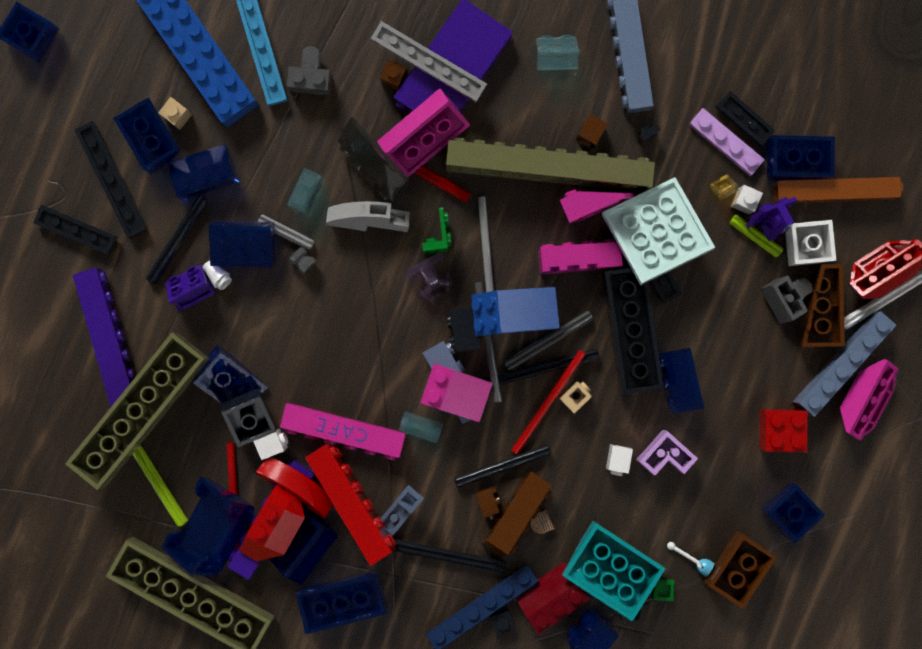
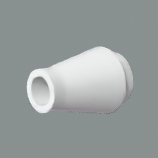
[202,260,232,290]

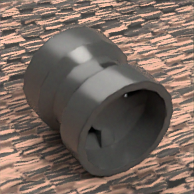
[288,247,317,275]

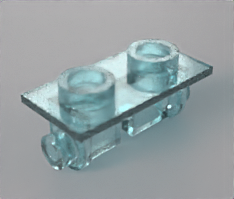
[399,411,443,443]

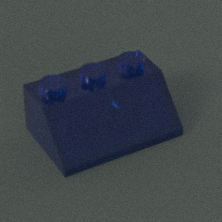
[113,97,180,174]
[169,144,240,201]
[659,348,705,413]
[269,507,338,585]

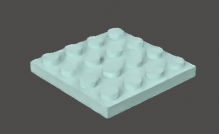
[602,177,715,285]

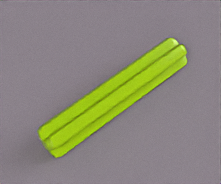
[730,215,783,257]

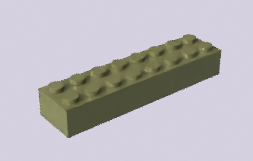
[65,332,209,490]
[106,537,275,649]

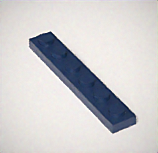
[426,564,539,649]

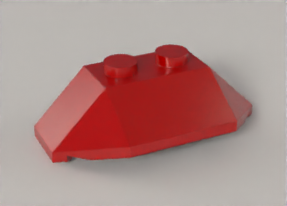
[849,239,922,299]
[239,484,305,561]

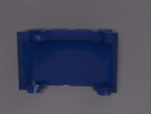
[161,477,255,576]

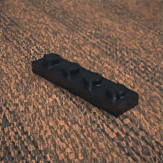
[33,205,118,255]

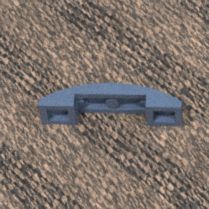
[381,485,424,536]

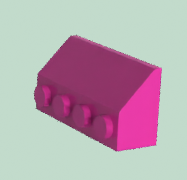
[377,88,470,177]

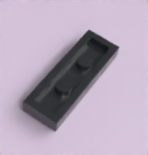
[715,91,775,147]

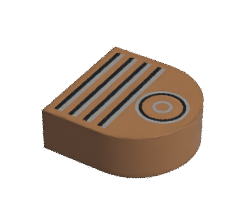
[530,510,554,534]

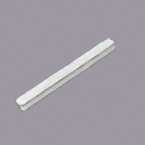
[844,270,922,329]

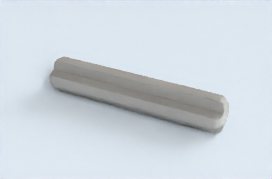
[258,215,314,250]

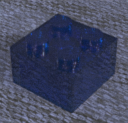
[0,1,59,63]
[761,482,825,543]

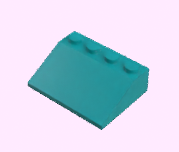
[562,521,666,621]

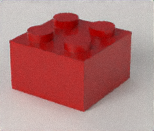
[759,409,807,452]

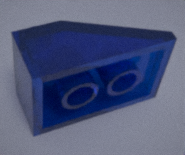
[193,344,267,403]

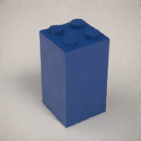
[471,287,560,336]

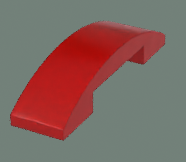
[255,457,333,519]

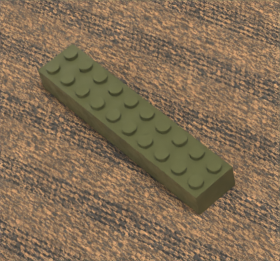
[446,138,655,192]

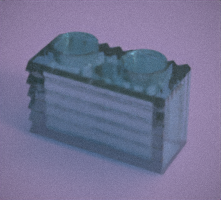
[287,168,324,215]

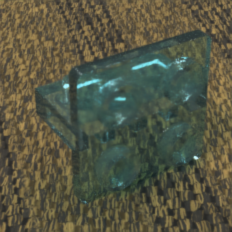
[536,35,580,70]

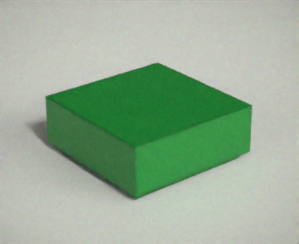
[652,579,675,601]

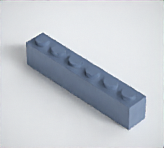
[606,0,654,114]
[793,311,896,417]

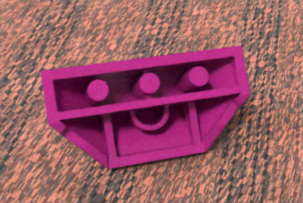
[840,359,899,441]

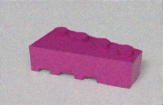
[538,239,623,275]

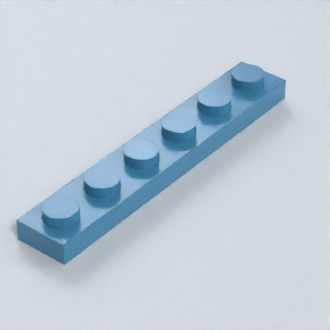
[236,0,288,106]

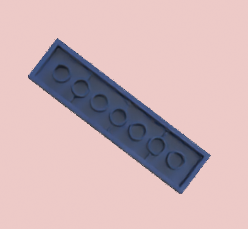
[136,0,259,128]

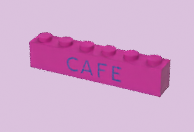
[280,403,406,460]

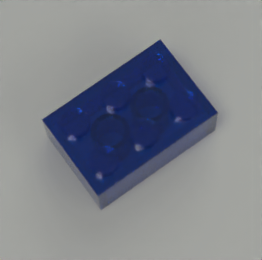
[767,135,835,180]
[209,221,276,267]
[567,607,619,649]

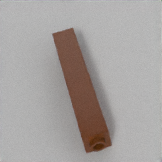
[773,177,903,204]

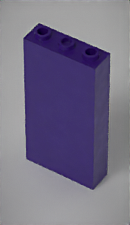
[393,0,513,113]

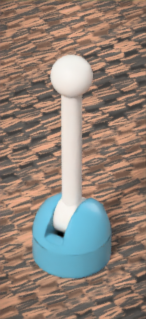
[667,542,715,577]

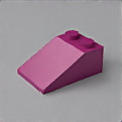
[560,189,635,223]
[420,363,493,422]

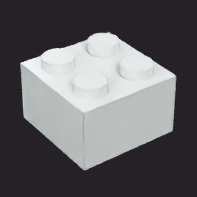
[785,220,836,266]

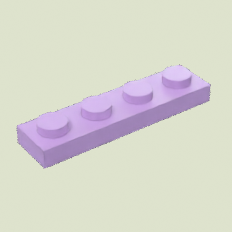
[689,108,765,176]

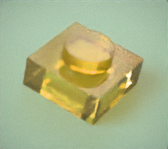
[710,175,739,200]

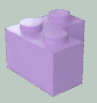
[636,430,698,475]

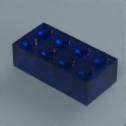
[296,569,388,635]

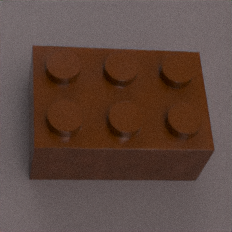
[703,531,777,609]

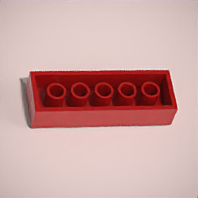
[305,444,397,566]

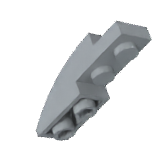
[326,201,410,232]

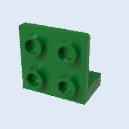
[422,207,452,255]

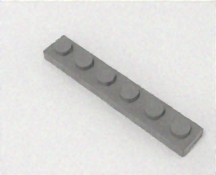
[371,21,487,103]

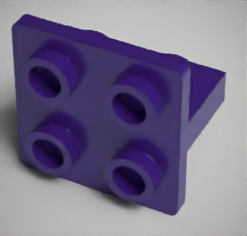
[746,197,797,242]
[166,264,216,312]

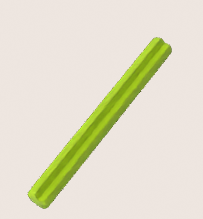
[132,444,188,527]

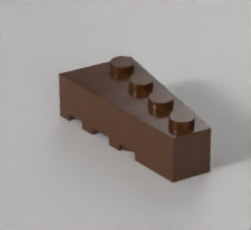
[799,264,845,347]
[481,471,552,557]

